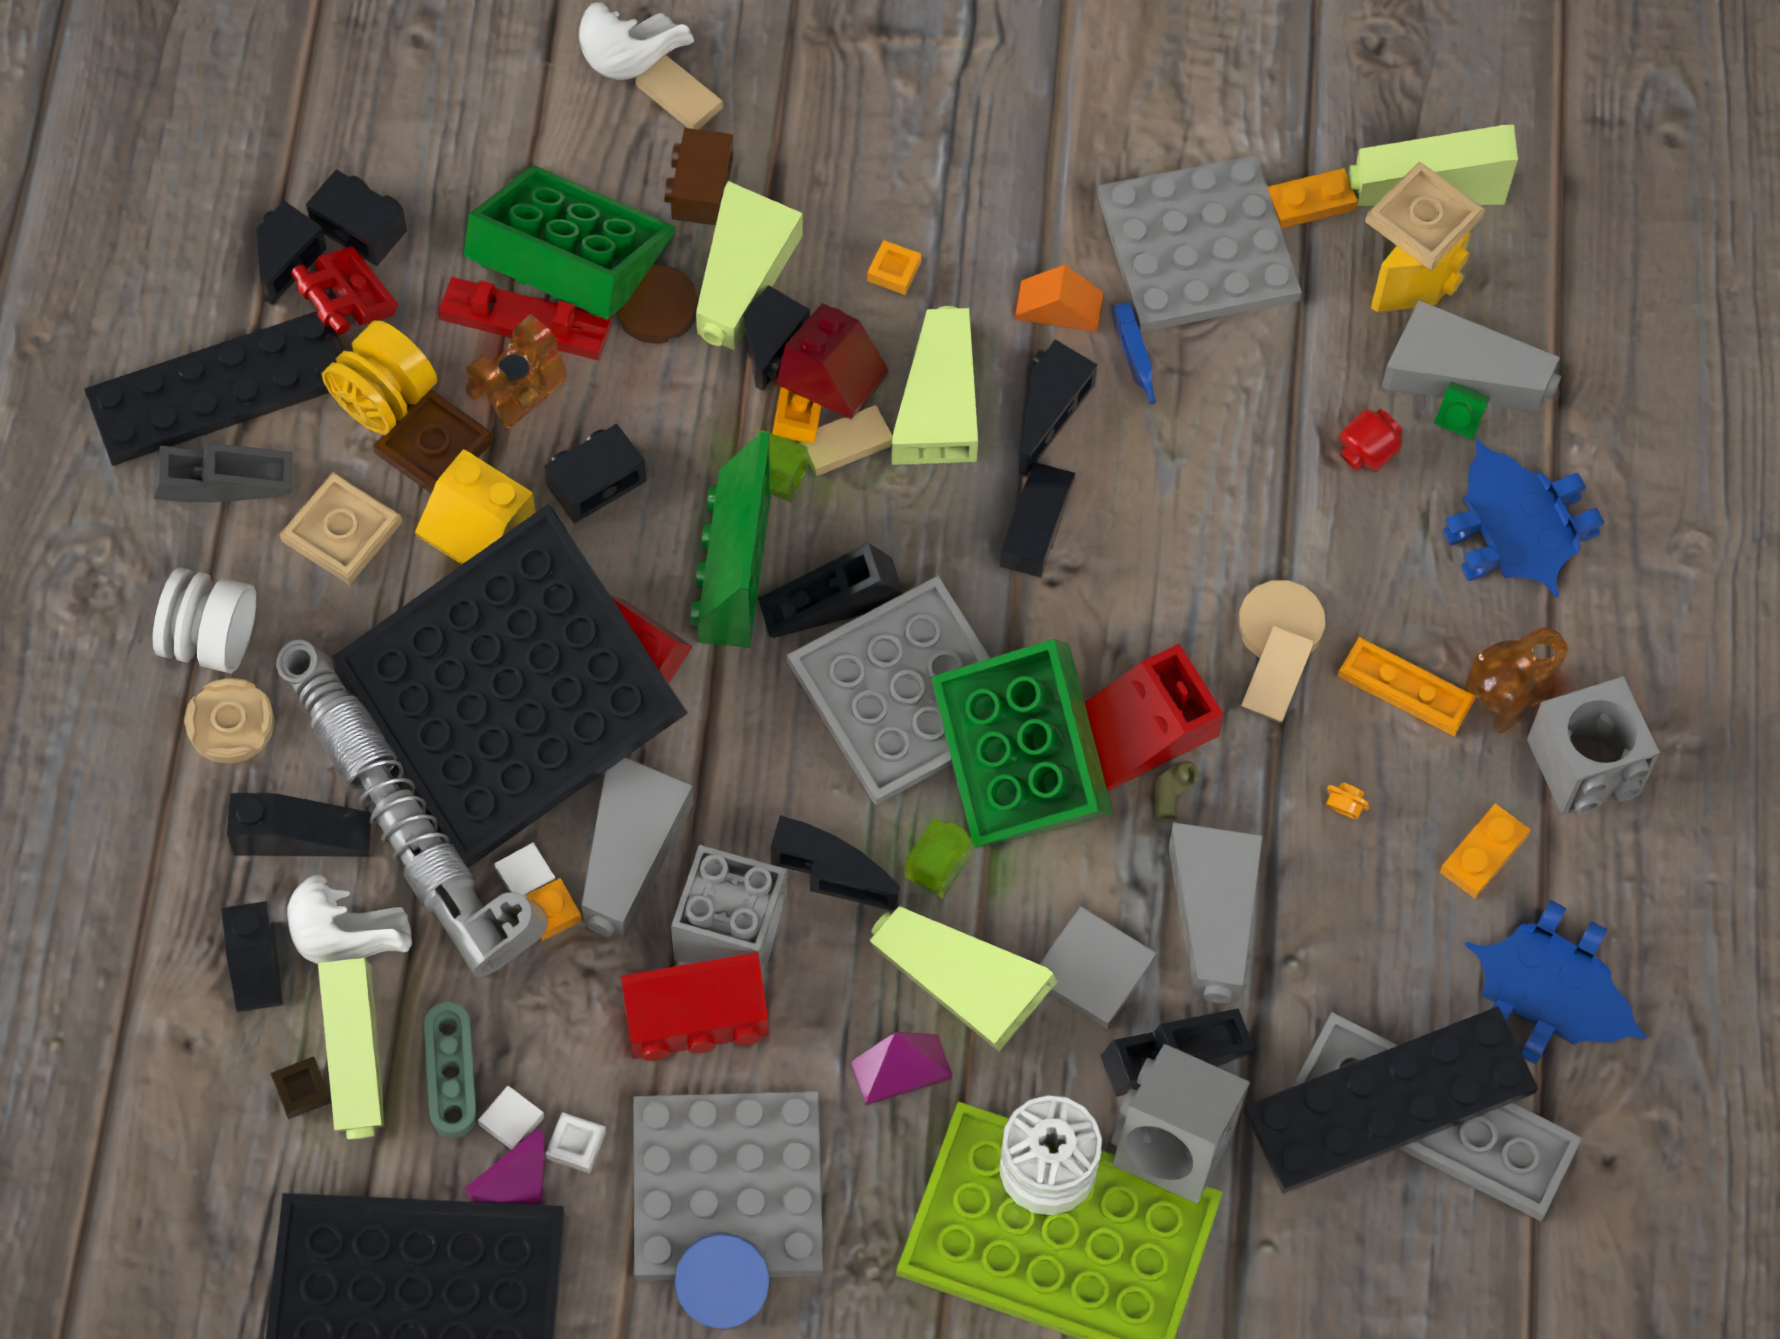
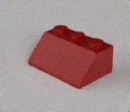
[621,952,769,1061]

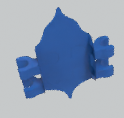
[1443,440,1605,597]
[1465,900,1647,1065]

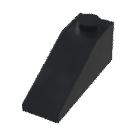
[1018,340,1098,477]
[758,543,903,638]
[227,793,372,857]

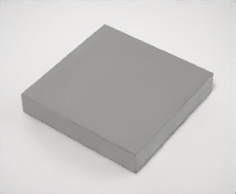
[1040,906,1157,1029]

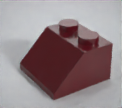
[776,303,889,419]

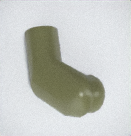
[1154,761,1199,823]

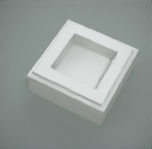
[494,843,556,896]
[478,1086,545,1150]
[545,1112,606,1173]

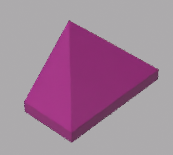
[851,1032,953,1106]
[465,1129,547,1205]

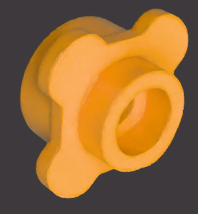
[1326,782,1369,820]

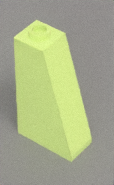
[1348,125,1518,206]
[696,181,803,350]
[891,306,978,465]
[870,906,1057,1052]
[318,958,385,1140]

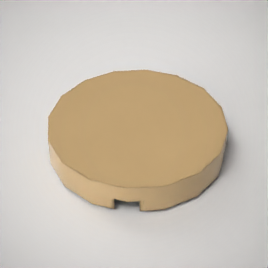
[1238,580,1325,658]
[184,678,275,764]

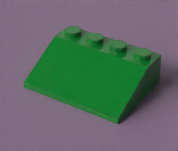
[463,165,676,319]
[690,432,771,648]
[931,639,1113,848]

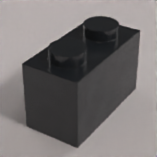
[306,169,407,266]
[544,424,647,524]

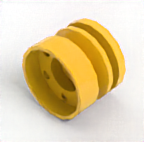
[322,320,438,435]

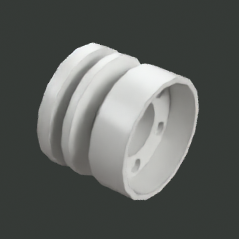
[153,567,256,674]
[999,1095,1102,1215]

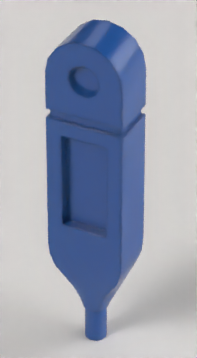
[1112,302,1157,404]

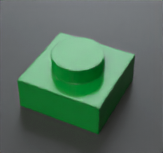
[1433,382,1490,440]

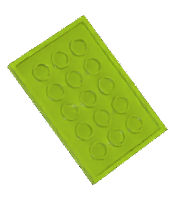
[896,1101,1223,1339]

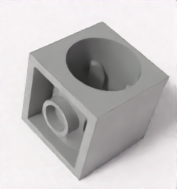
[1527,676,1660,815]
[671,845,787,979]
[1111,1044,1250,1204]

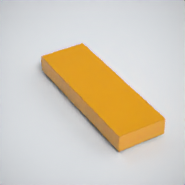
[1338,637,1476,737]

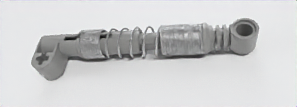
[276,640,547,977]

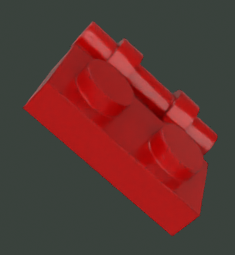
[291,246,398,335]

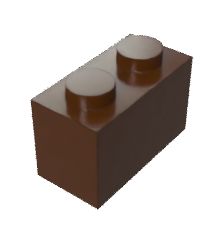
[664,128,734,225]

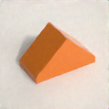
[1015,265,1104,332]

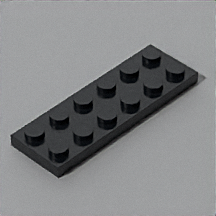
[84,311,344,466]
[1245,1006,1538,1194]

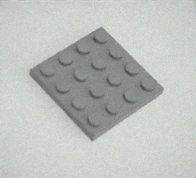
[1097,155,1302,333]
[786,576,990,806]
[633,1091,823,1281]

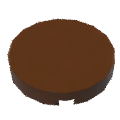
[616,265,698,344]

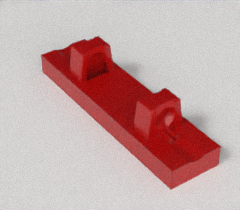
[438,276,612,361]

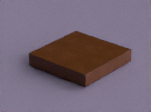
[373,389,495,494]

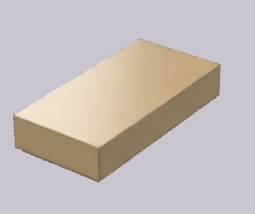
[636,55,723,130]
[799,405,892,476]
[1241,625,1314,724]

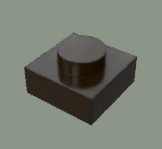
[270,1056,332,1120]

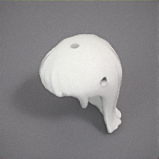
[579,2,694,80]
[287,874,412,964]

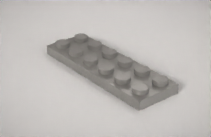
[1292,1012,1582,1221]

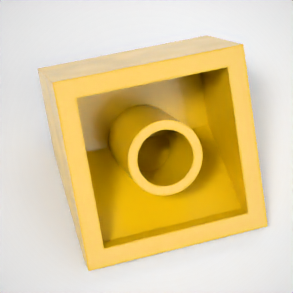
[1371,233,1471,312]
[415,449,536,565]

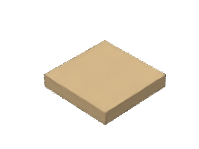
[1365,161,1486,271]
[279,472,402,585]

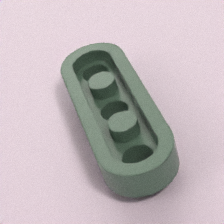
[424,1002,477,1139]

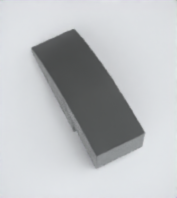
[153,442,292,502]

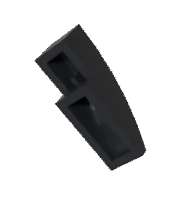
[1000,462,1076,578]
[771,815,900,911]
[1100,1008,1255,1097]

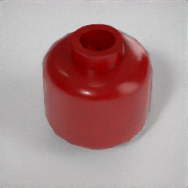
[1339,408,1403,472]

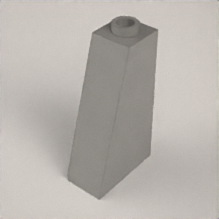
[1381,300,1562,411]
[581,758,694,940]
[1168,822,1262,1004]

